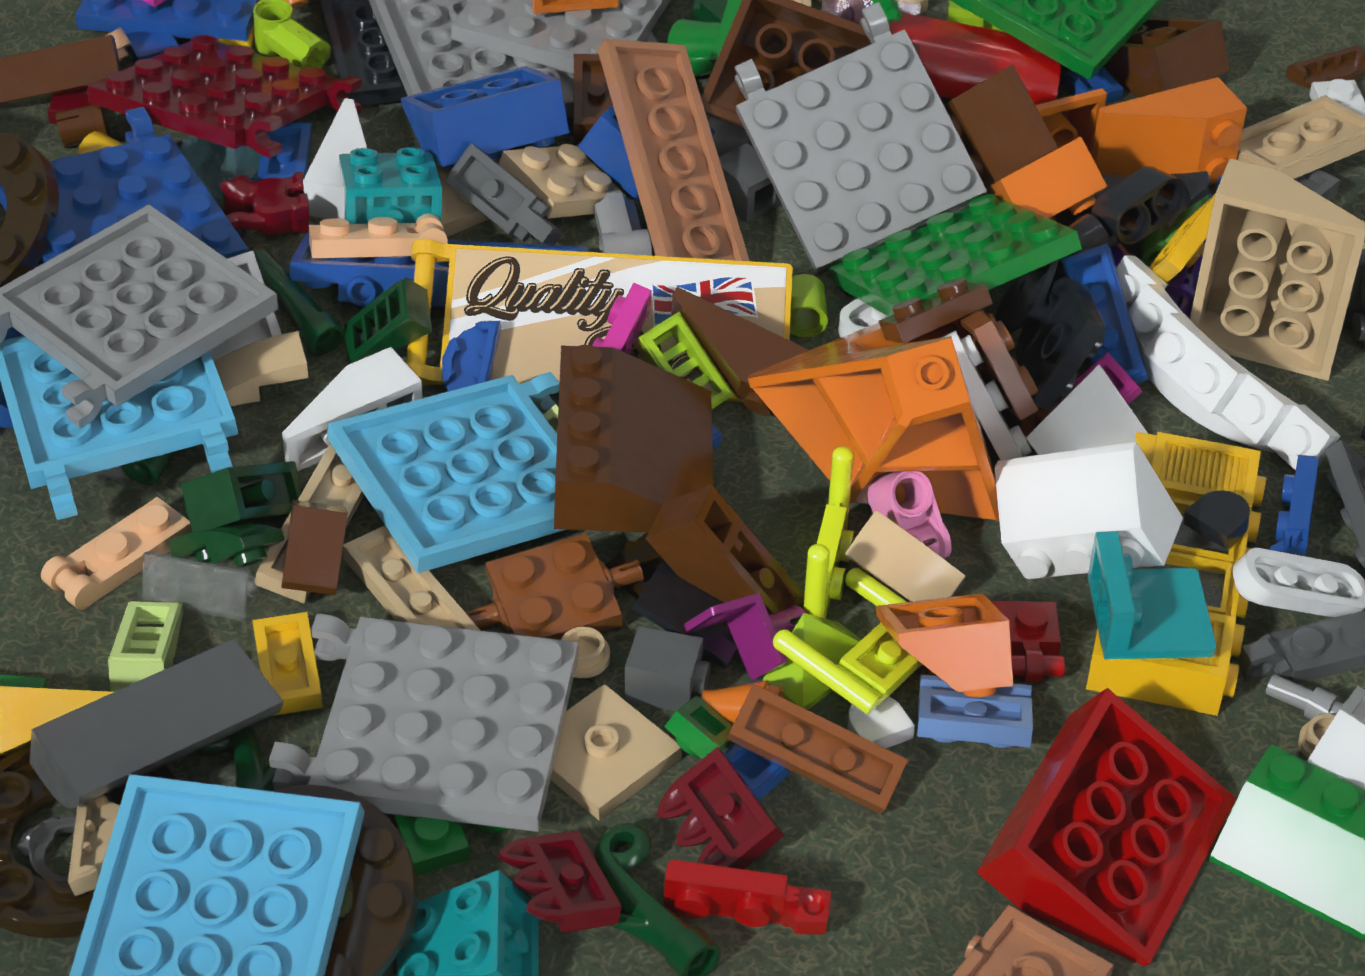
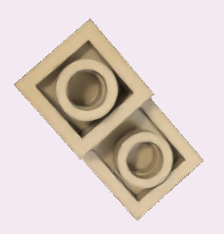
[214,331,308,406]
[845,510,965,602]

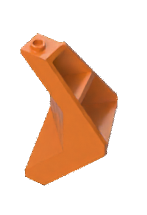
[748,322,999,522]

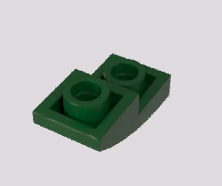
[167,523,285,568]

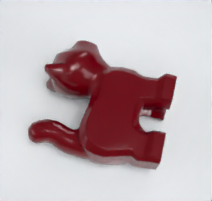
[220,172,310,236]

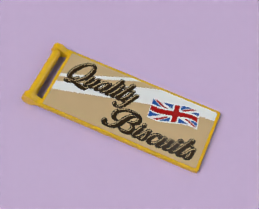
[406,239,793,402]

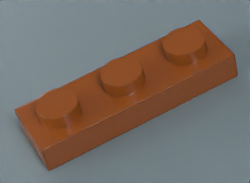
[726,683,908,815]

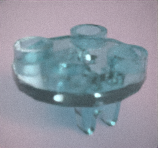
[179,135,261,199]

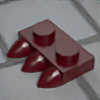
[657,747,785,869]
[499,831,621,933]

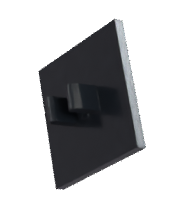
[632,559,737,668]

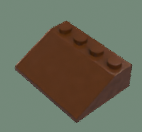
[701,0,920,128]
[554,345,714,533]

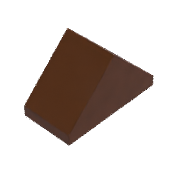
[281,500,348,595]

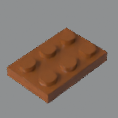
[952,308,1038,420]

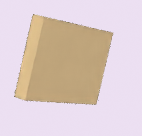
[1236,95,1365,179]

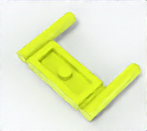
[803,446,854,618]
[773,567,922,715]

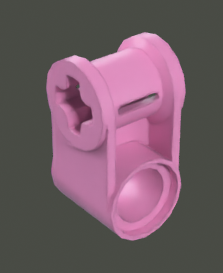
[867,471,952,559]

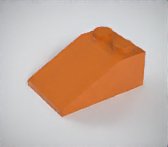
[1091,77,1247,185]

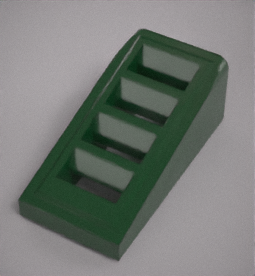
[344,277,432,365]

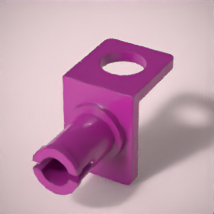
[684,593,806,680]

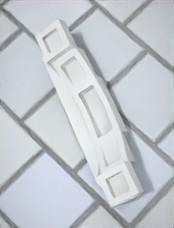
[1117,255,1340,470]

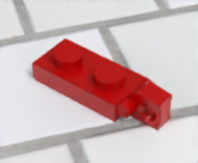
[664,859,831,934]

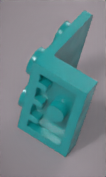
[339,147,442,224]
[1087,531,1216,659]
[396,870,539,976]

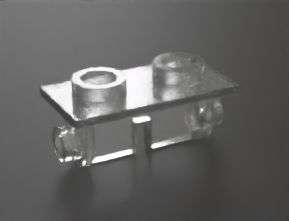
[142,551,258,622]

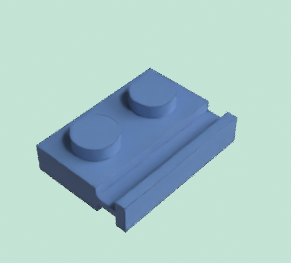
[917,674,1033,748]

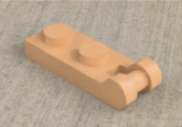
[309,213,448,258]
[41,497,192,610]

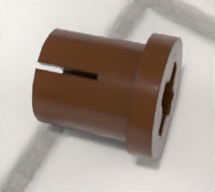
[56,103,111,148]

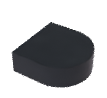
[1184,490,1250,550]

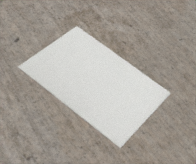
[1026,364,1148,455]

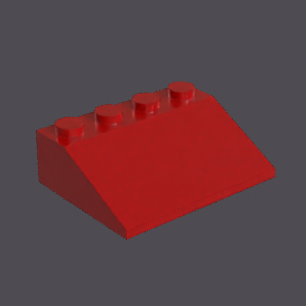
[976,688,1237,967]

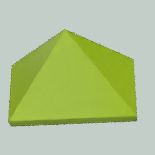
[763,613,862,710]

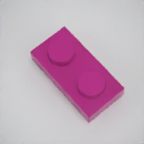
[592,282,652,354]

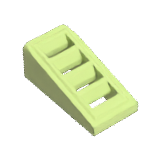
[108,601,183,692]

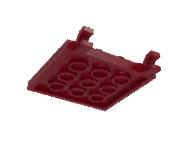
[87,35,362,158]

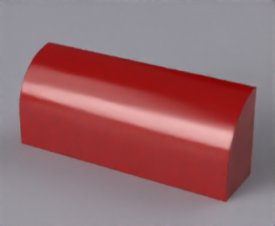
[889,13,1060,105]

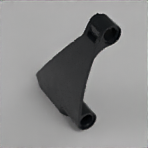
[1054,166,1209,268]

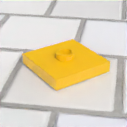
[1149,193,1216,283]

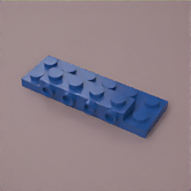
[290,233,589,309]

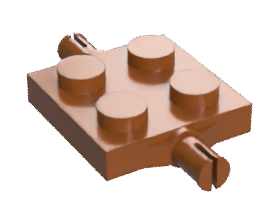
[464,533,644,640]

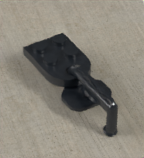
[995,259,1106,411]

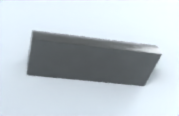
[30,638,284,809]

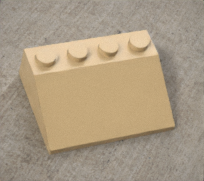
[1190,159,1365,381]

